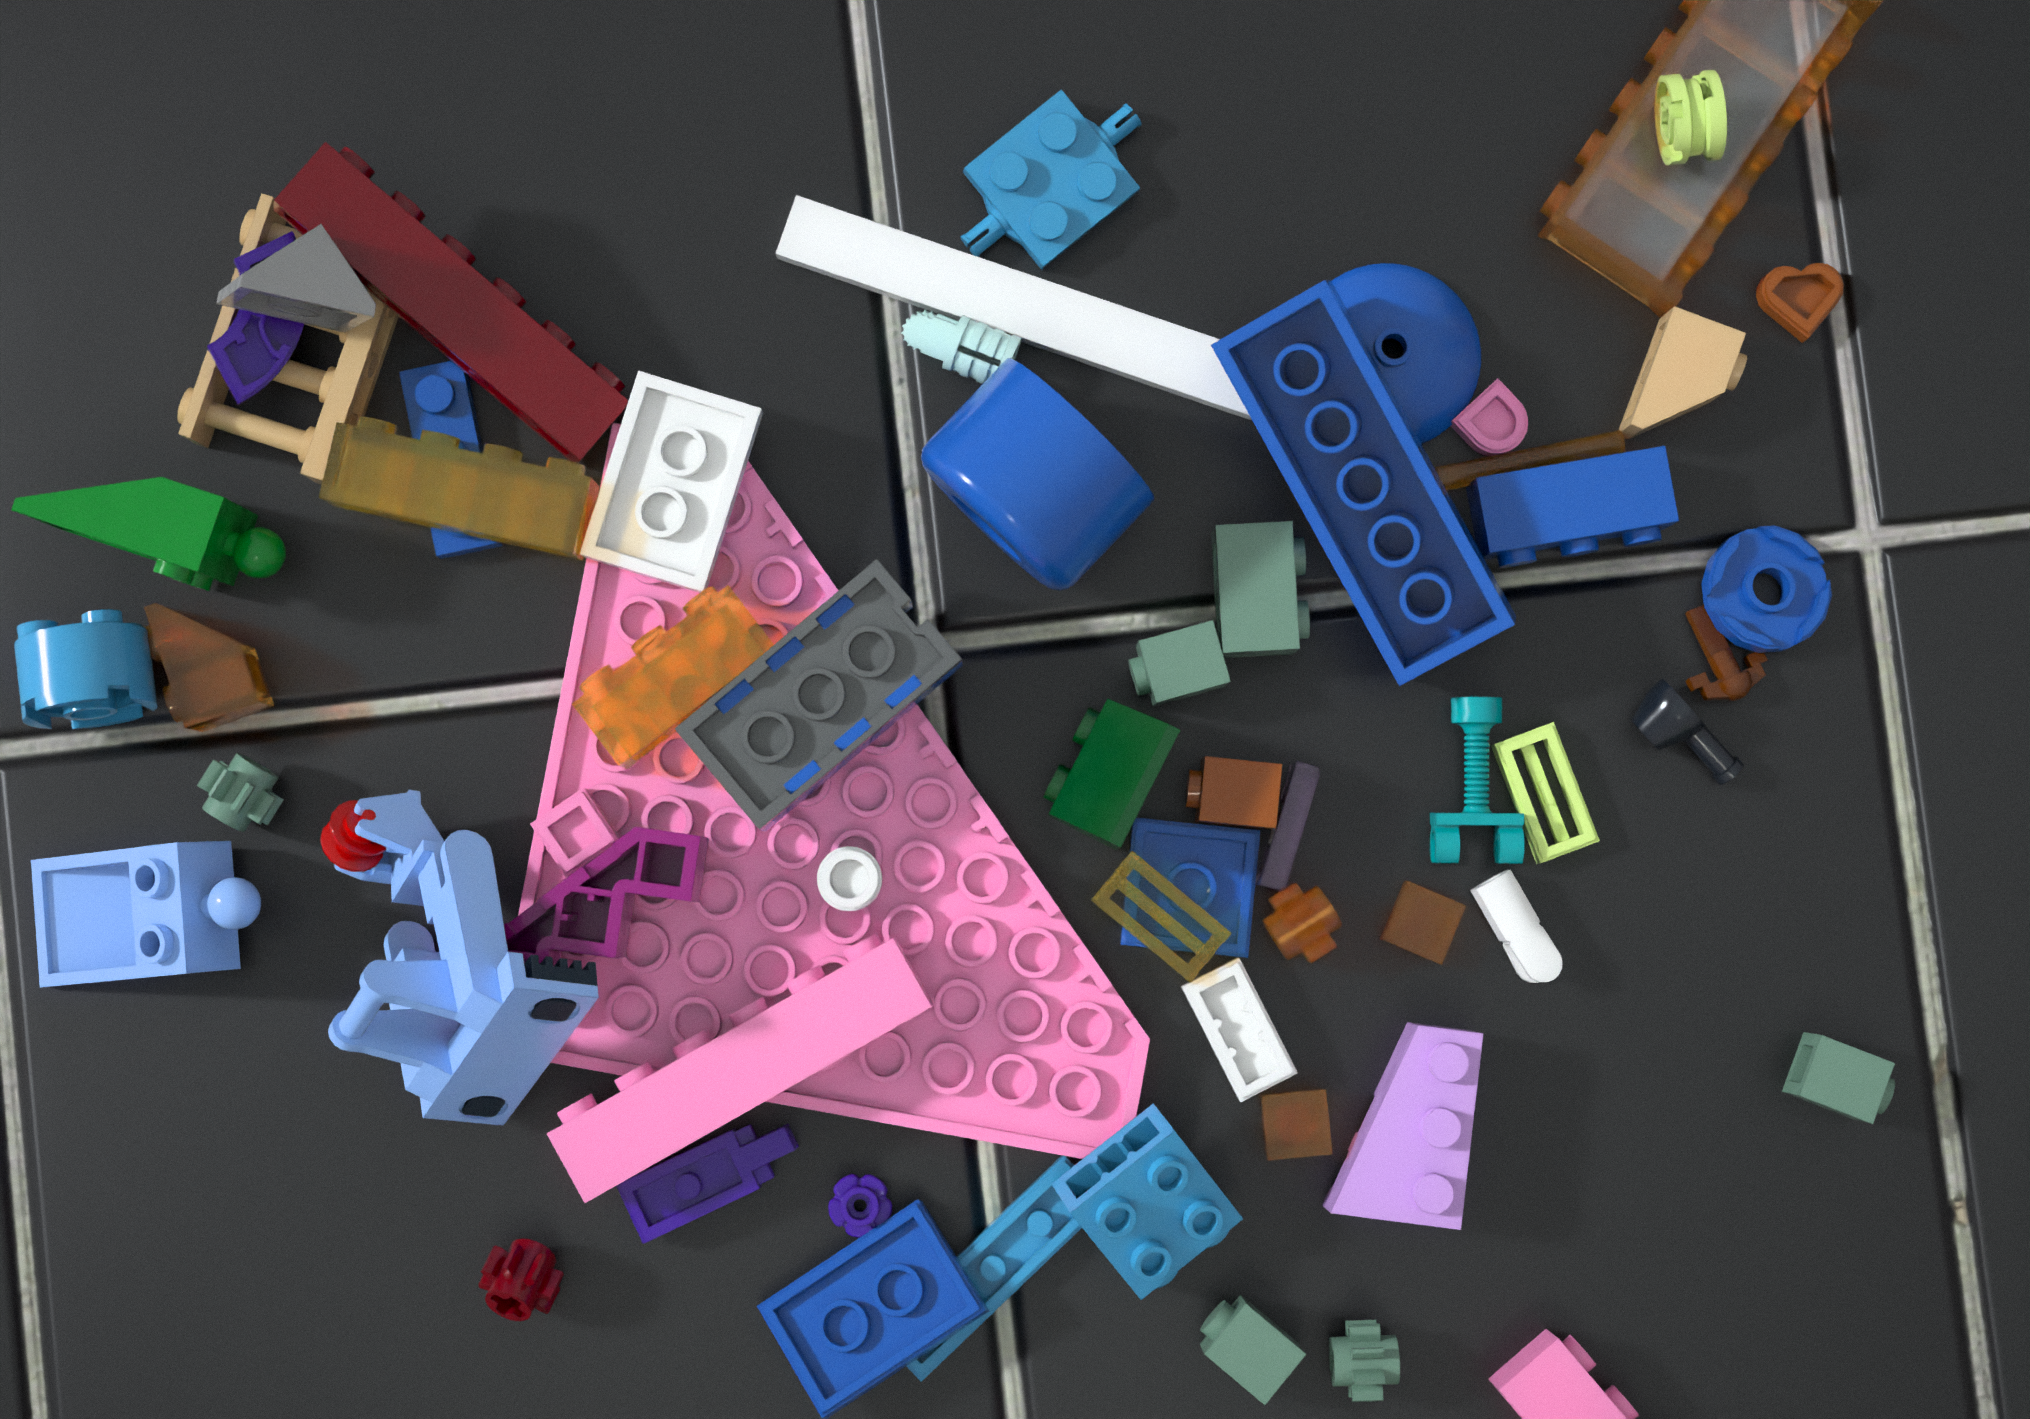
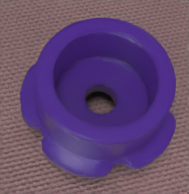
[828,1174,892,1238]

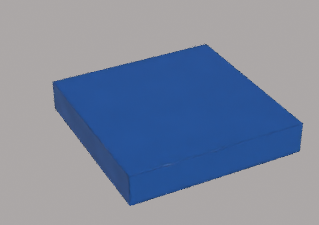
[1120,818,1260,958]

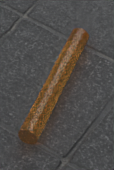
[1435,430,1625,490]

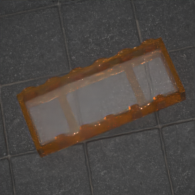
[1537,0,1884,318]

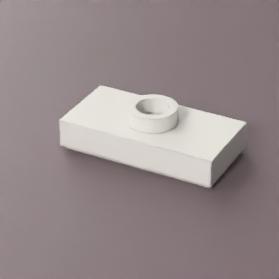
[1181,957,1298,1102]

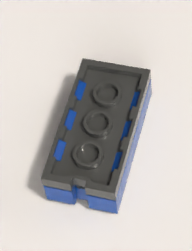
[675,559,963,832]

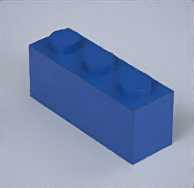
[1466,446,1679,568]

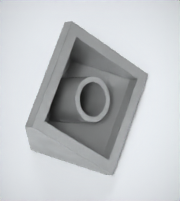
[216,224,376,333]

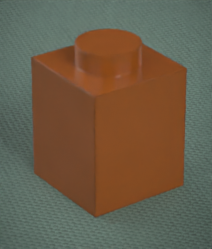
[1185,756,1282,830]

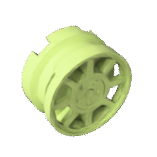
[1654,70,1727,166]

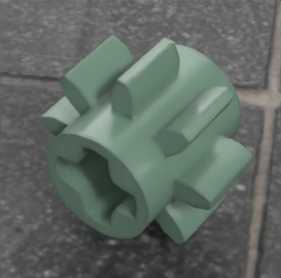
[197,752,284,832]
[1329,1320,1400,1402]

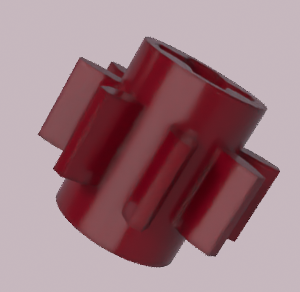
[478,1239,564,1321]

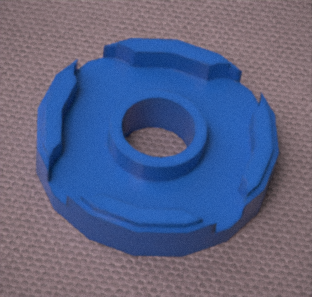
[1701,526,1832,653]

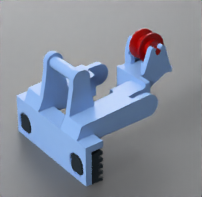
[320,790,599,1126]

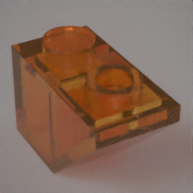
[144,603,275,732]

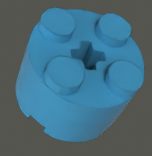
[14,609,158,729]

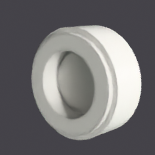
[817,846,883,911]

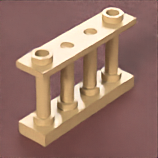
[177,193,399,490]

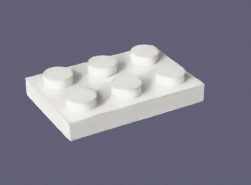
[580,371,763,595]

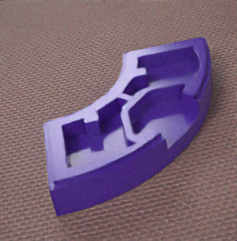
[207,231,304,405]

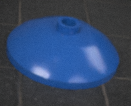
[1332,263,1481,444]

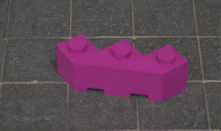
[504,827,709,966]

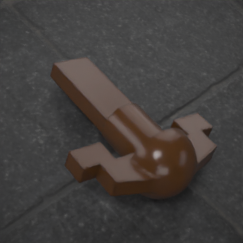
[1685,605,1768,701]

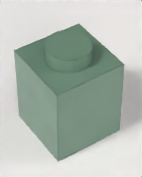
[1128,620,1231,707]
[1782,1032,1895,1124]
[1200,1295,1306,1405]

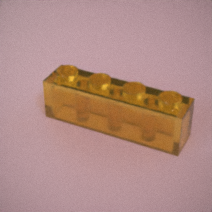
[319,416,600,561]

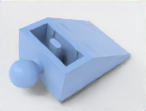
[31,841,261,988]

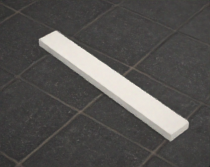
[775,195,1251,420]

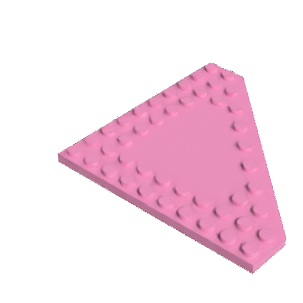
[518,423,1150,1159]

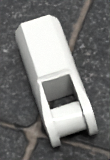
[1470,869,1562,983]

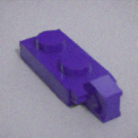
[616,1123,799,1244]

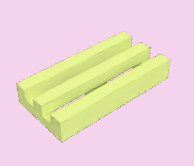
[1491,722,1600,864]

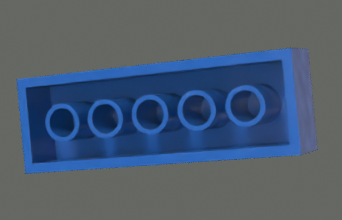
[1211,280,1516,686]

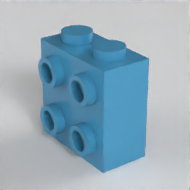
[1051,1103,1243,1300]

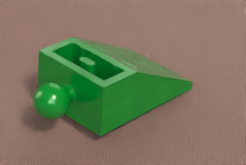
[11,477,286,591]

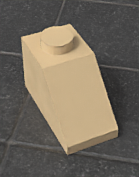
[1617,306,1747,439]

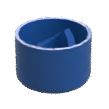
[921,358,1155,591]

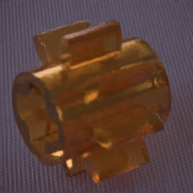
[1262,883,1343,963]

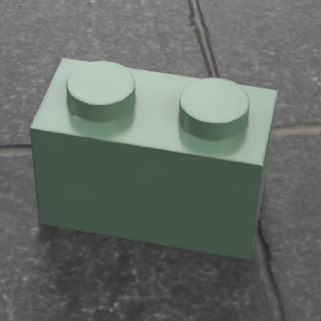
[1211,521,1310,658]

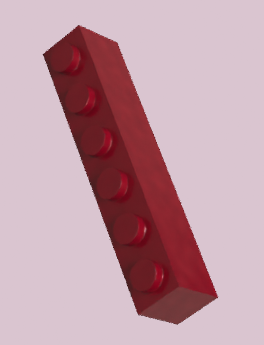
[274,142,629,465]

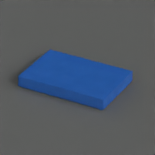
[757,1199,989,1419]

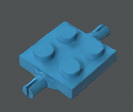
[960,89,1142,270]

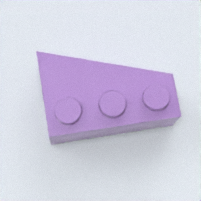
[1322,1022,1483,1230]

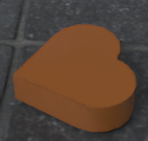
[1756,263,1844,343]

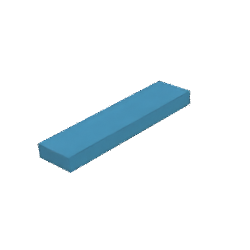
[907,1155,1082,1382]

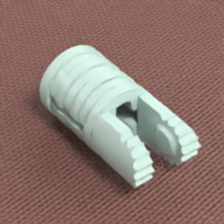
[901,309,1022,384]

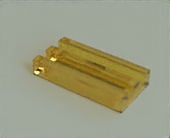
[1091,851,1232,983]

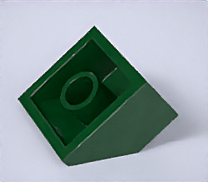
[1043,699,1180,850]

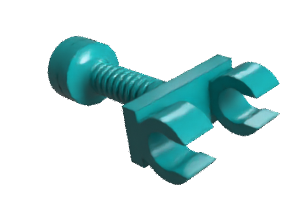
[1430,697,1524,864]

